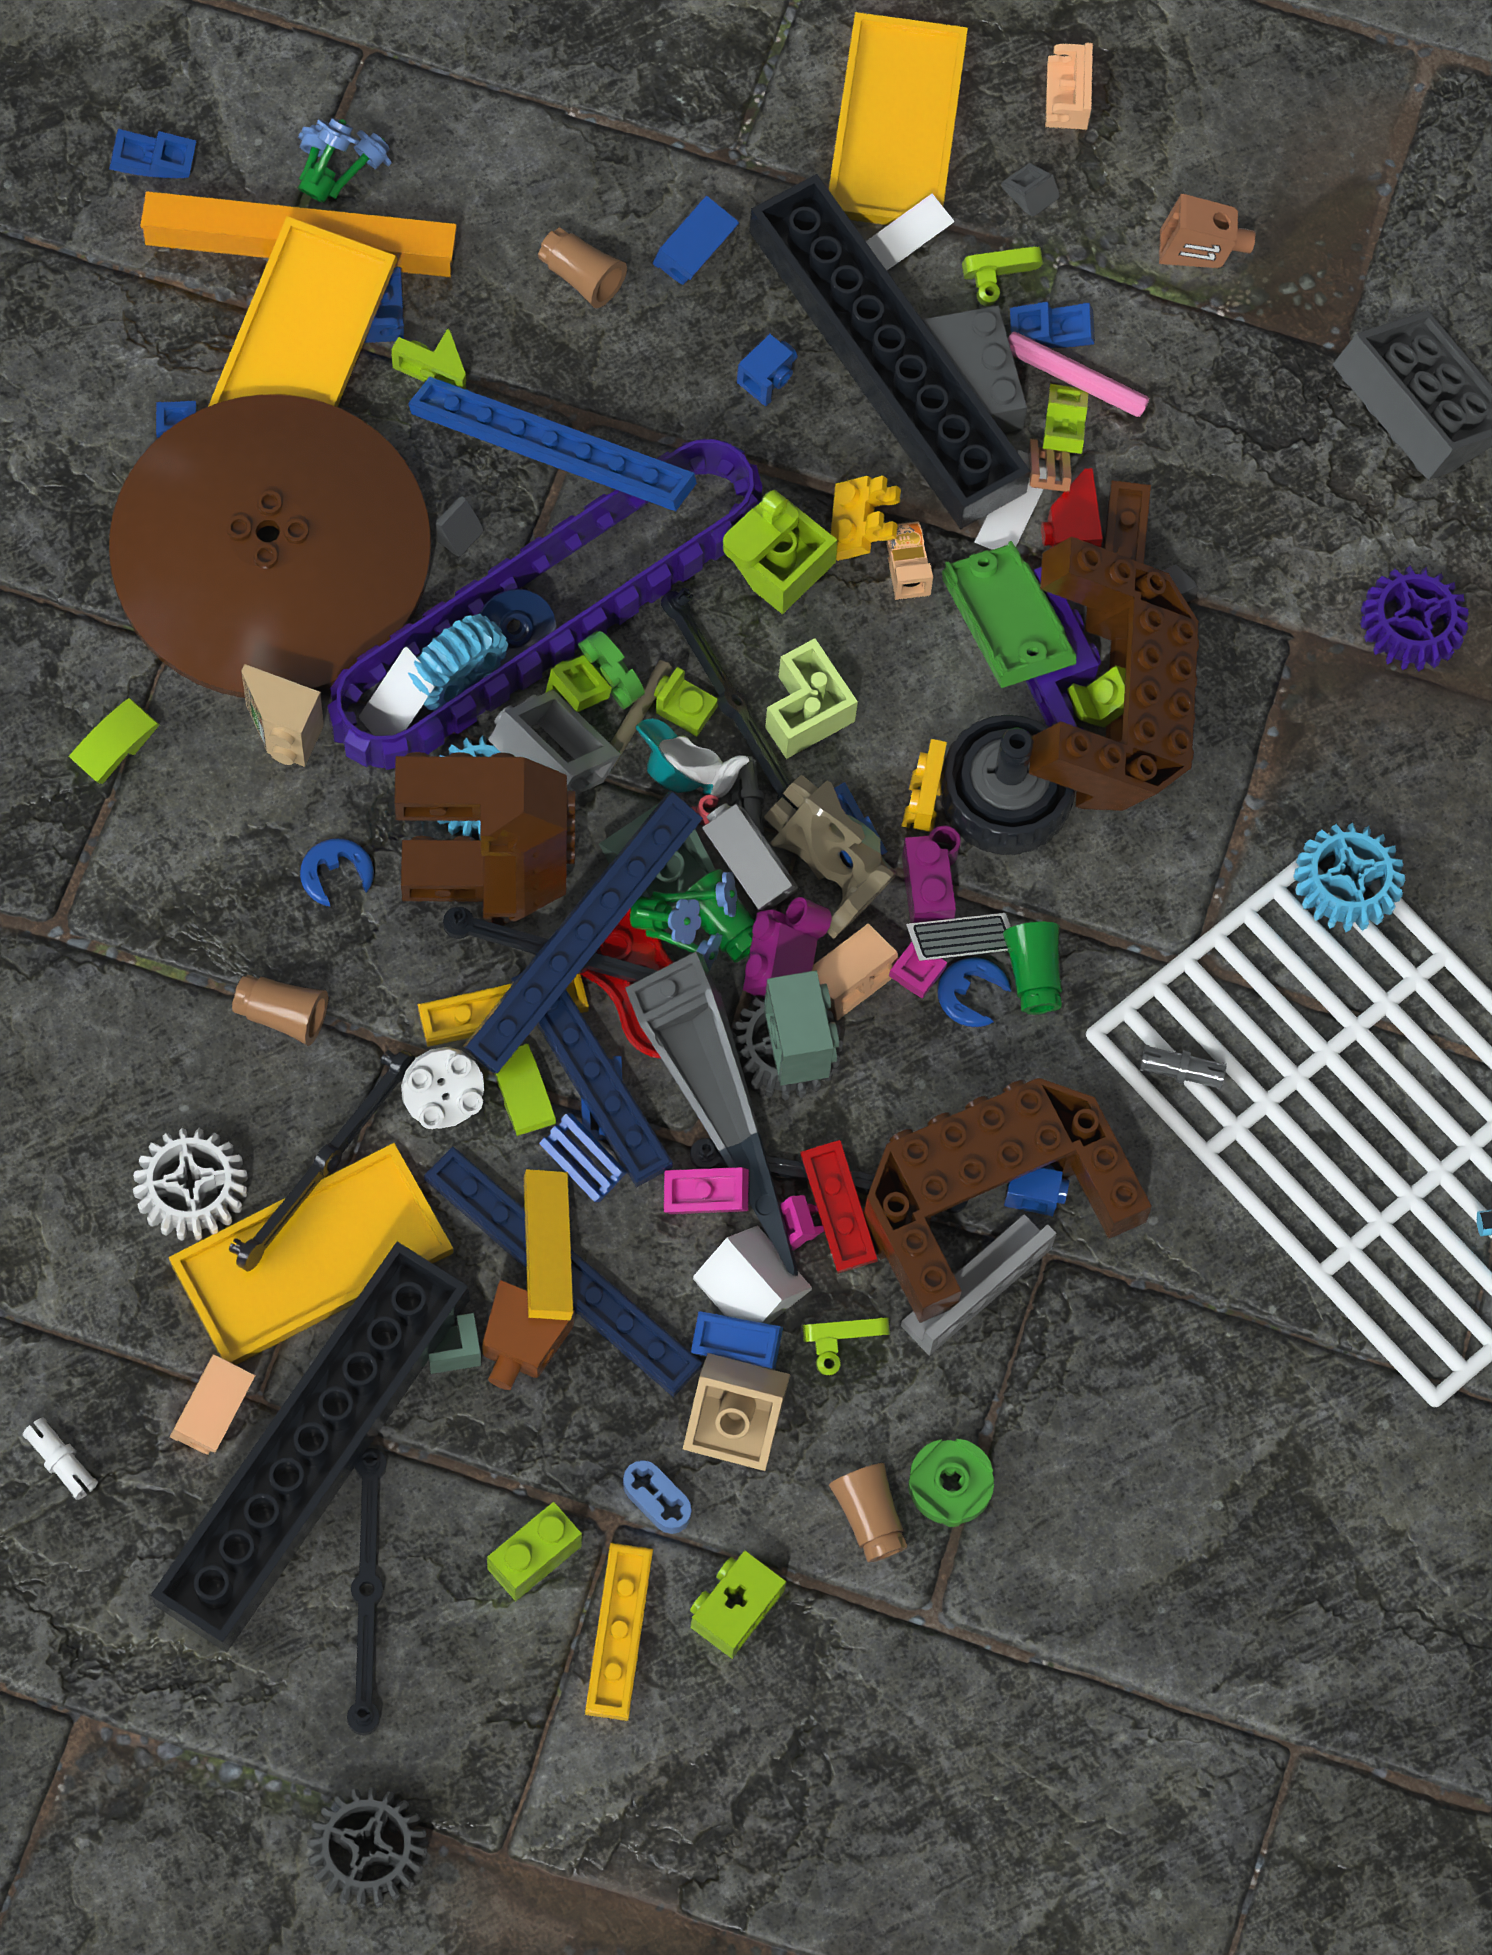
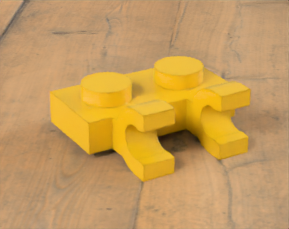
[831,476,901,561]
[902,739,947,832]

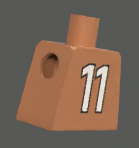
[1159,194,1255,268]

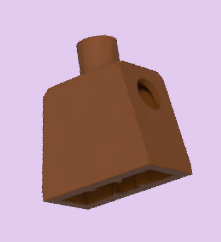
[482,1280,575,1390]

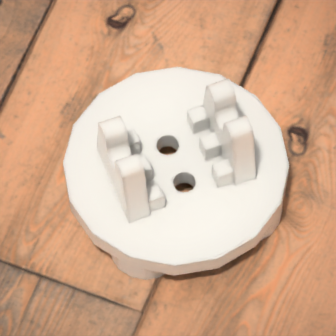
[401,1047,484,1129]

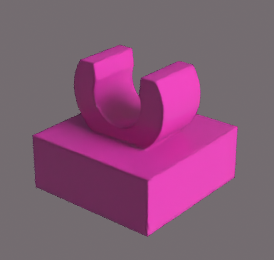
[889,942,947,999]
[780,1195,824,1251]

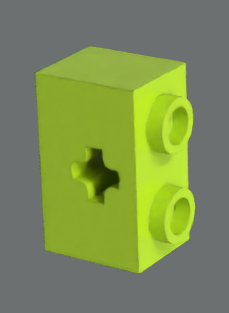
[690,1550,786,1659]

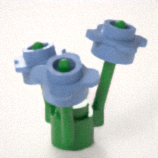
[297,118,392,203]

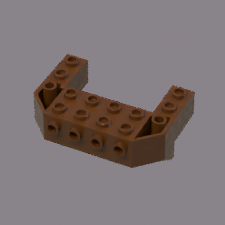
[1029,536,1199,811]
[395,752,575,926]
[864,1078,1152,1323]

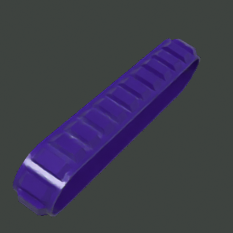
[327,438,762,770]

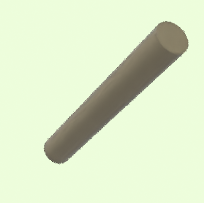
[610,660,673,767]

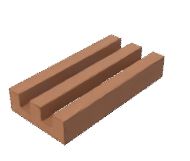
[1028,439,1071,492]

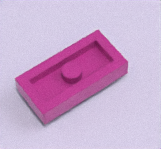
[664,1167,749,1214]

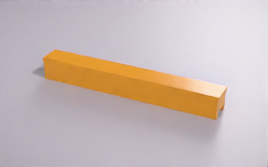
[140,191,457,277]

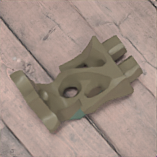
[764,774,897,939]

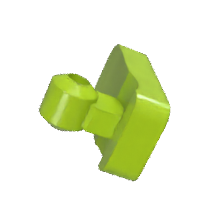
[962,247,1043,306]
[723,490,799,568]
[802,1318,890,1375]

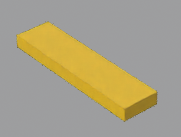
[418,974,589,1047]
[524,1169,573,1320]
[585,1543,653,1721]

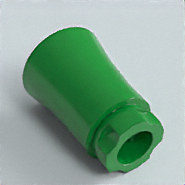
[686,869,755,963]
[1003,921,1062,1015]

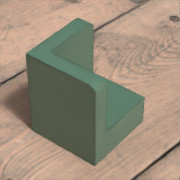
[428,1313,481,1374]

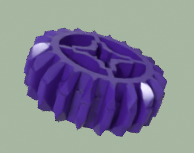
[1360,565,1469,672]

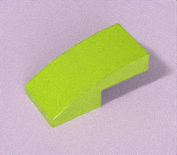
[1043,384,1089,454]
[69,698,160,784]
[494,1044,556,1136]

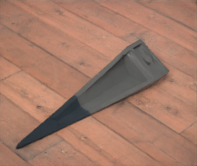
[625,952,798,1276]

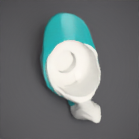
[636,718,749,798]

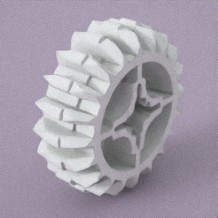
[133,1128,248,1241]

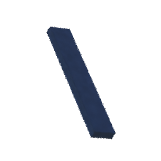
[511,974,673,1188]

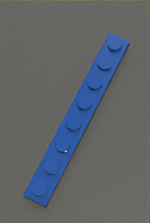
[408,376,697,512]

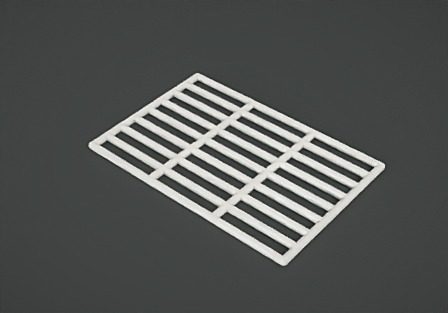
[1086,832,1492,1407]

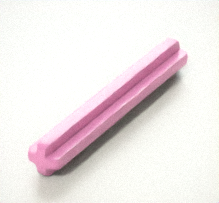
[1008,332,1149,417]

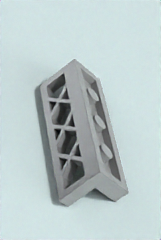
[901,1214,1056,1356]

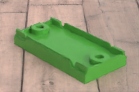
[942,541,1076,688]

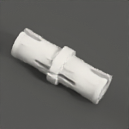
[23,1417,98,1500]

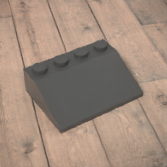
[1332,310,1492,481]

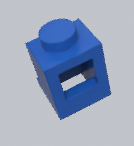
[737,334,798,407]
[1004,1165,1070,1216]

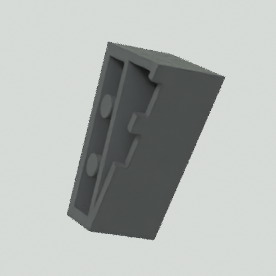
[922,306,1027,433]

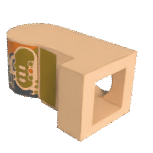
[886,521,933,600]

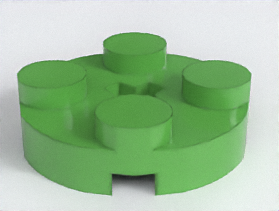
[578,631,645,710]
[908,1439,994,1527]

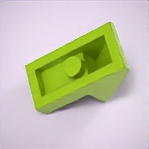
[391,329,466,390]

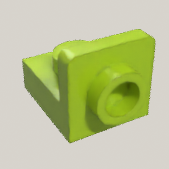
[545,655,612,712]
[1067,666,1126,727]
[654,667,718,737]

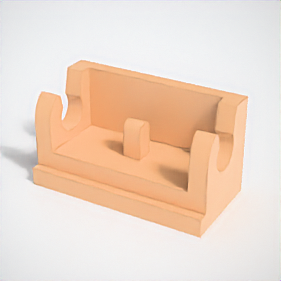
[1045,43,1093,130]
[812,923,898,1021]
[170,1354,255,1455]

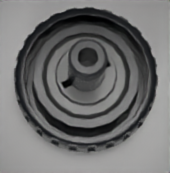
[940,715,1076,855]

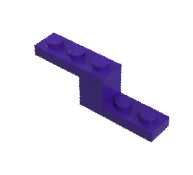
[1026,567,1101,729]

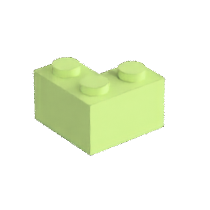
[765,638,858,759]

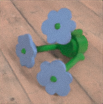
[630,872,737,971]

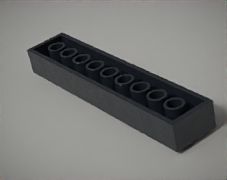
[749,174,1031,530]
[150,1241,470,1653]

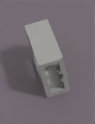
[488,689,621,796]
[702,803,800,911]

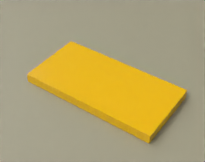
[829,12,968,225]
[208,216,398,407]
[168,1143,454,1365]

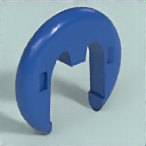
[300,838,374,907]
[937,957,1011,1027]

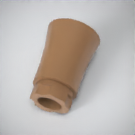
[538,227,627,308]
[232,975,328,1046]
[829,1463,907,1563]

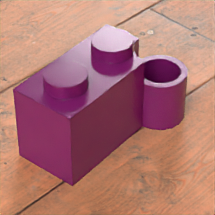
[902,826,961,923]
[743,897,832,999]

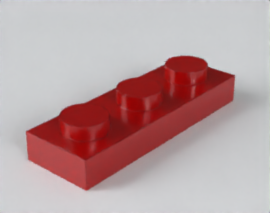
[800,1140,878,1274]

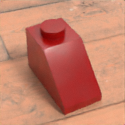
[1041,468,1103,548]

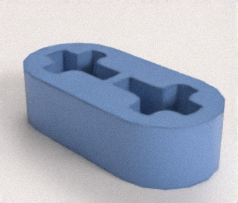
[623,1460,692,1534]

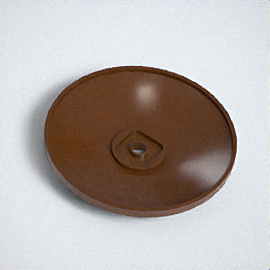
[109,394,431,698]

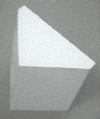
[693,1225,812,1324]

